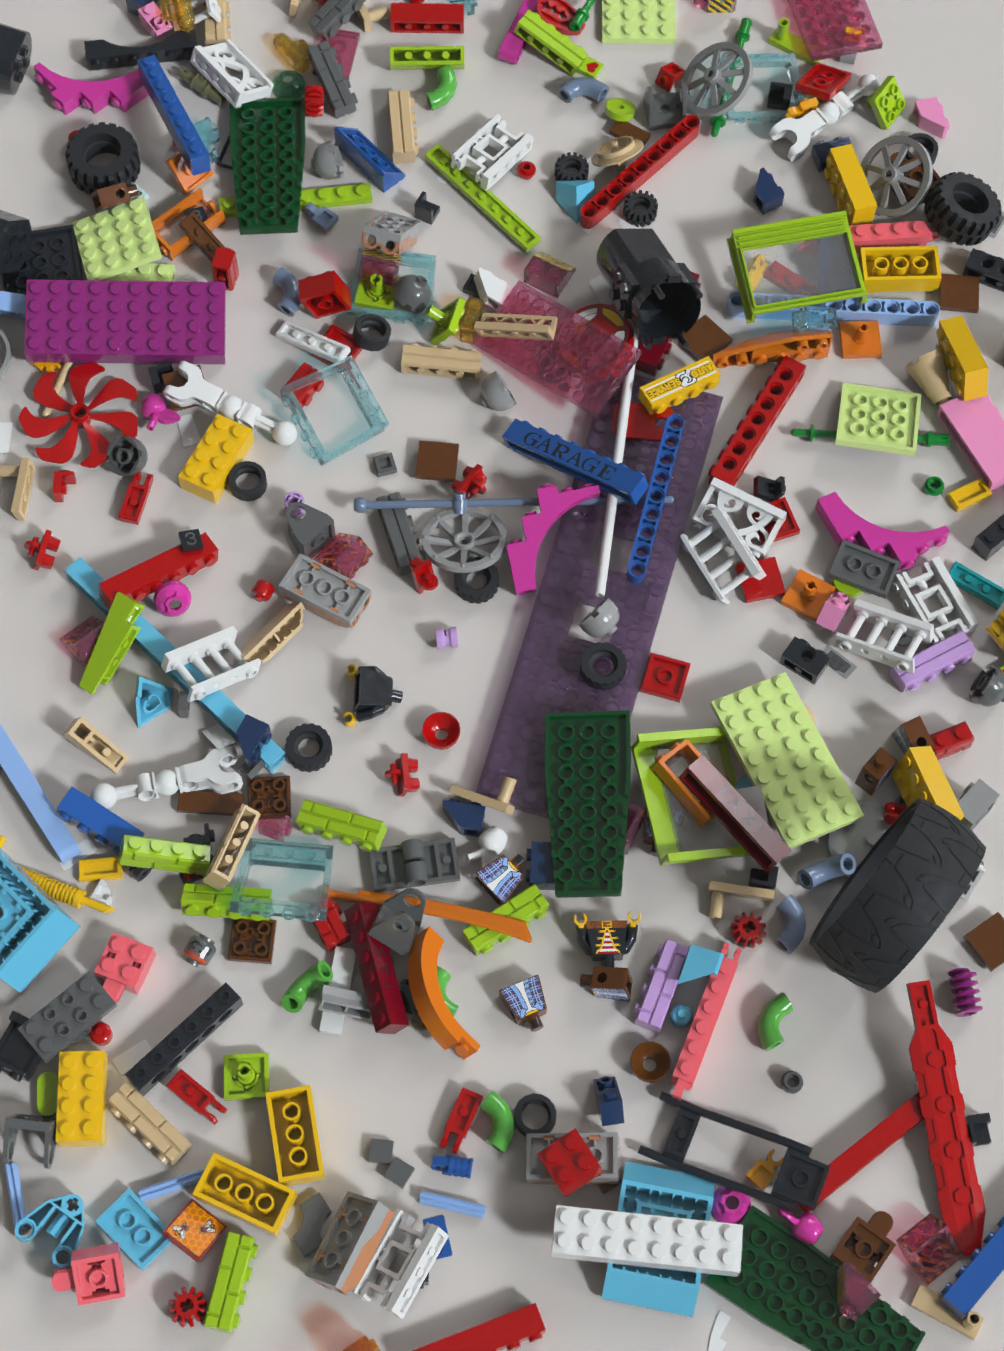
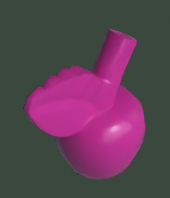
[141,393,181,431]
[777,1208,824,1244]

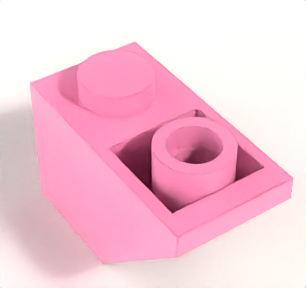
[138,1,173,36]
[912,97,949,139]
[816,591,853,632]

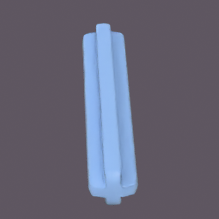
[4,1162,28,1230]
[138,1169,203,1202]
[419,1191,486,1218]

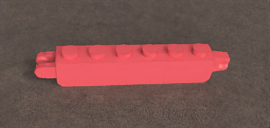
[798,220,940,257]
[671,943,742,1100]

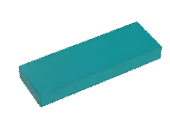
[949,561,1004,610]

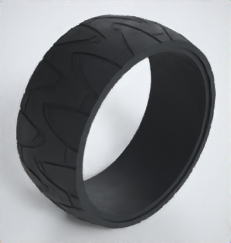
[809,798,986,993]

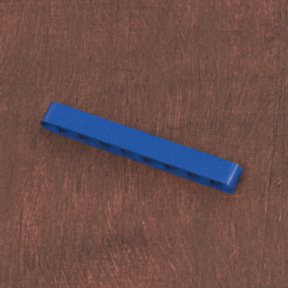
[626,414,684,584]

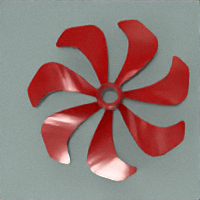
[18,362,138,468]

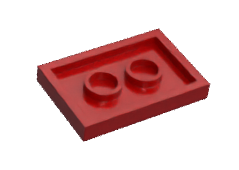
[795,62,851,101]

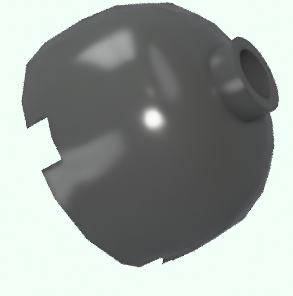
[392,274,431,313]
[107,436,148,476]
[969,664,1004,707]

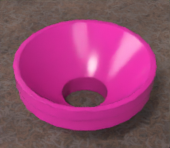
[153,581,191,617]
[711,1186,751,1224]

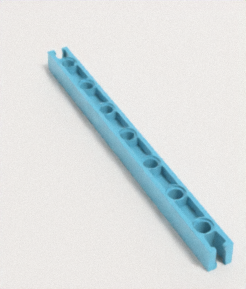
[65,557,286,773]

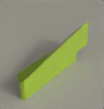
[79,592,145,695]

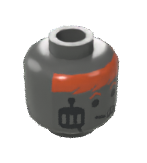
[184,933,216,967]

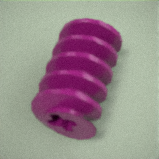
[948,968,983,1017]

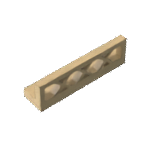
[474,313,558,341]

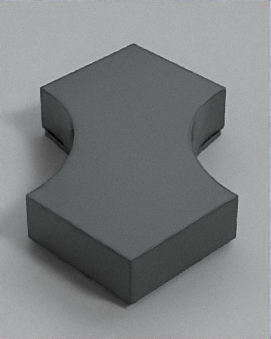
[292,1192,332,1257]

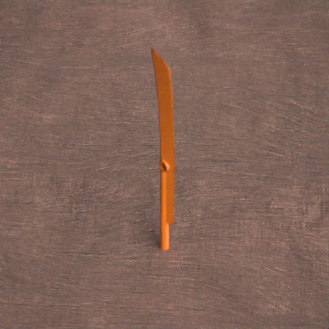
[324,889,532,943]

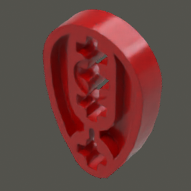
[534,0,585,35]

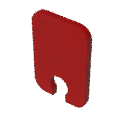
[612,402,673,442]

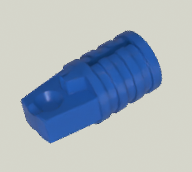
[431,1155,473,1179]

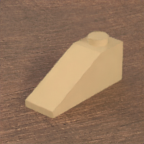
[62,717,129,774]

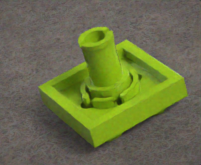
[866,75,906,130]
[354,269,401,313]
[425,297,466,345]
[224,1052,270,1101]

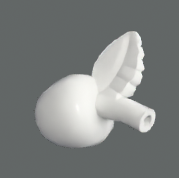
[466,826,508,868]

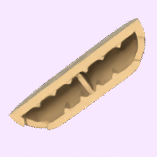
[241,601,305,663]

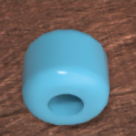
[670,1005,692,1028]

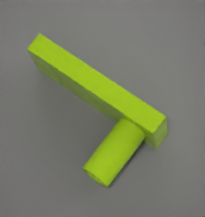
[768,18,826,66]

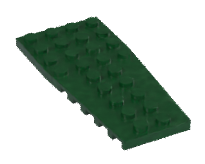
[230,97,306,235]
[545,710,631,898]
[704,1205,925,1351]

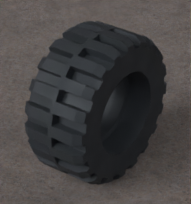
[65,122,141,195]
[924,172,1002,246]

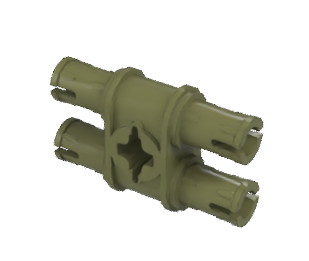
[178,62,227,106]

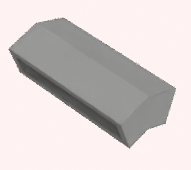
[318,985,372,1021]

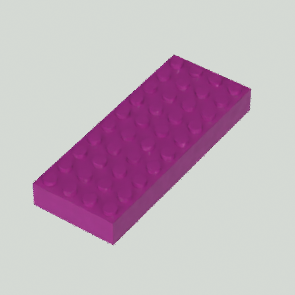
[24,280,226,364]

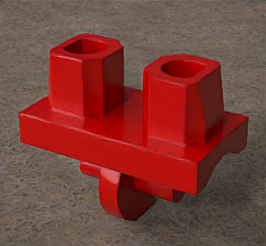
[451,464,487,499]
[24,529,61,570]
[408,557,439,594]
[384,753,420,797]

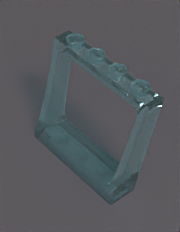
[719,53,804,124]
[347,248,436,325]
[280,355,389,466]
[230,838,334,922]

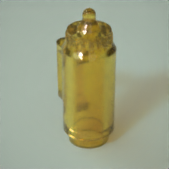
[159,0,195,33]
[273,33,310,73]

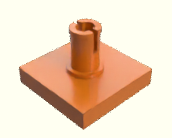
[165,151,214,195]
[839,320,882,359]
[780,569,836,622]

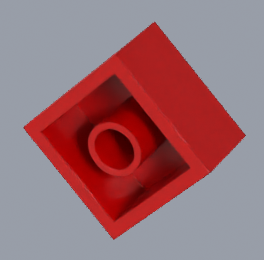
[298,270,351,319]
[537,1128,603,1198]

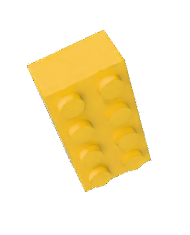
[824,144,877,225]
[858,246,942,293]
[936,315,988,402]
[178,414,254,504]
[891,746,964,820]
[55,1050,108,1147]
[265,1085,326,1187]
[193,1153,298,1238]

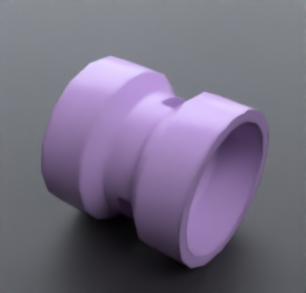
[284,491,305,518]
[435,627,458,649]

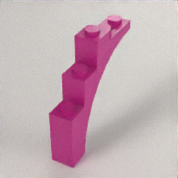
[33,62,149,115]
[506,483,600,596]
[815,492,950,571]

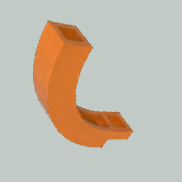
[408,926,481,1060]

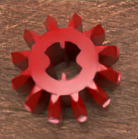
[304,85,324,117]
[730,912,767,949]
[168,1287,208,1328]

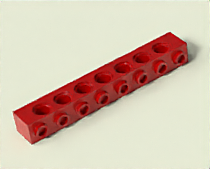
[708,356,806,486]

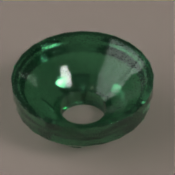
[272,70,306,98]

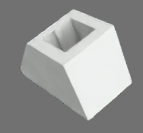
[473,268,514,313]

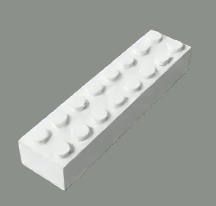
[551,1205,743,1277]

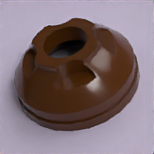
[630,1042,671,1083]

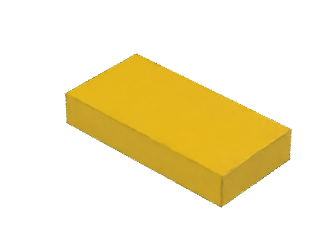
[946,477,992,512]
[78,856,123,883]

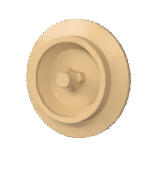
[591,136,644,172]

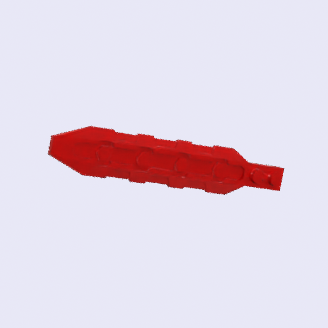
[906,980,986,1256]

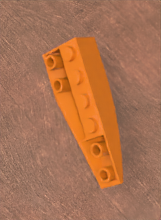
[712,327,833,368]

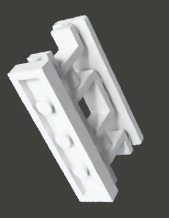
[451,114,534,191]
[892,556,979,647]
[351,1209,449,1319]

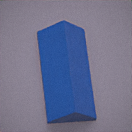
[334,127,406,193]

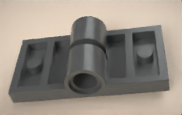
[369,838,460,892]
[17,971,117,1064]

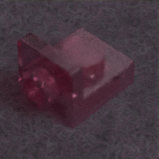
[258,816,293,842]

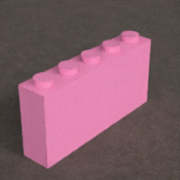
[937,394,1004,492]

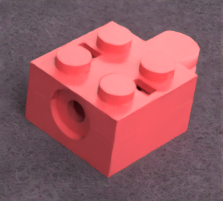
[94,932,156,1004]
[52,1242,126,1306]

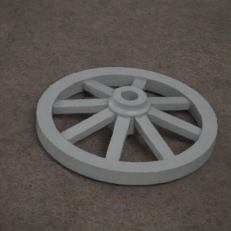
[682,42,753,118]
[861,136,933,217]
[421,507,507,573]

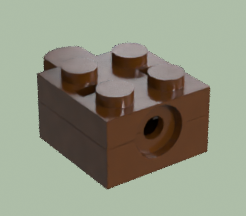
[890,152,940,204]
[829,1211,896,1286]

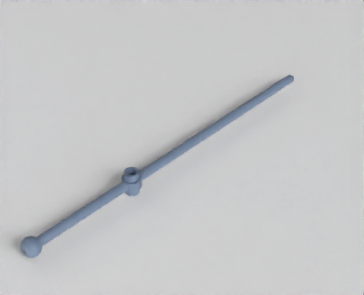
[354,492,674,514]

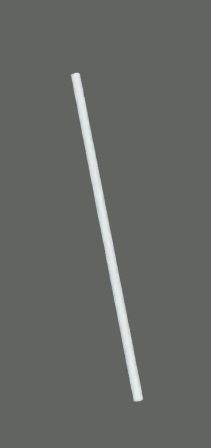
[594,320,640,598]

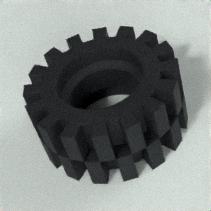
[555,152,589,181]
[623,190,658,227]

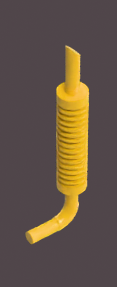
[0,835,116,913]

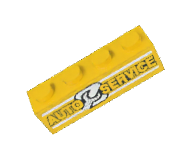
[638,356,721,415]

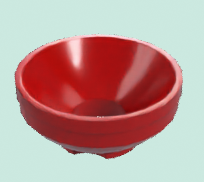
[422,712,460,750]

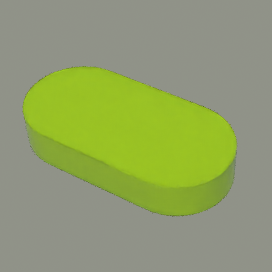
[37,1071,58,1117]

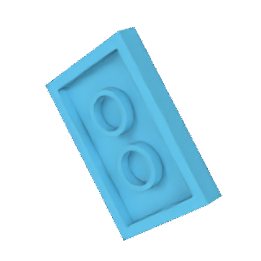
[95,1188,172,1271]

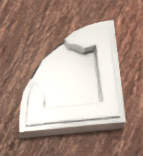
[90,879,113,906]

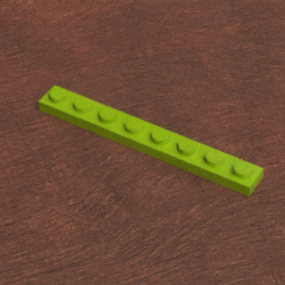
[425,144,541,252]
[219,183,372,218]

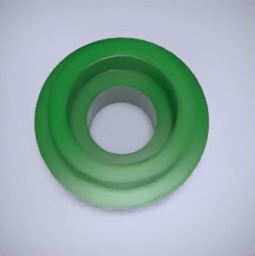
[924,476,944,496]

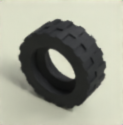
[454,556,499,604]
[580,642,627,691]
[285,723,332,772]

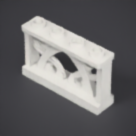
[190,39,274,108]
[692,477,787,559]

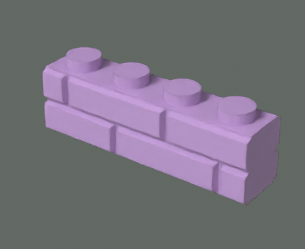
[890,630,975,693]
[632,939,690,1033]

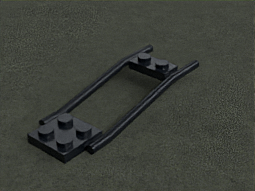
[638,1091,831,1211]

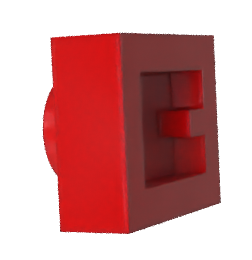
[655,62,685,92]
[53,470,77,502]

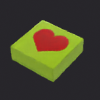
[578,56,604,79]

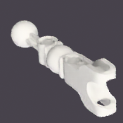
[769,73,881,161]
[162,361,297,446]
[90,747,243,809]

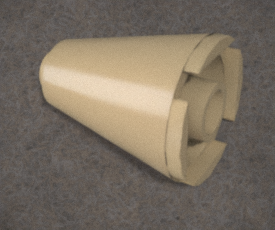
[905,350,952,407]

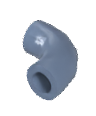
[557,77,609,103]
[273,267,301,317]
[797,853,856,890]
[775,894,806,955]

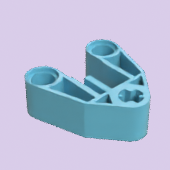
[15,1194,84,1268]

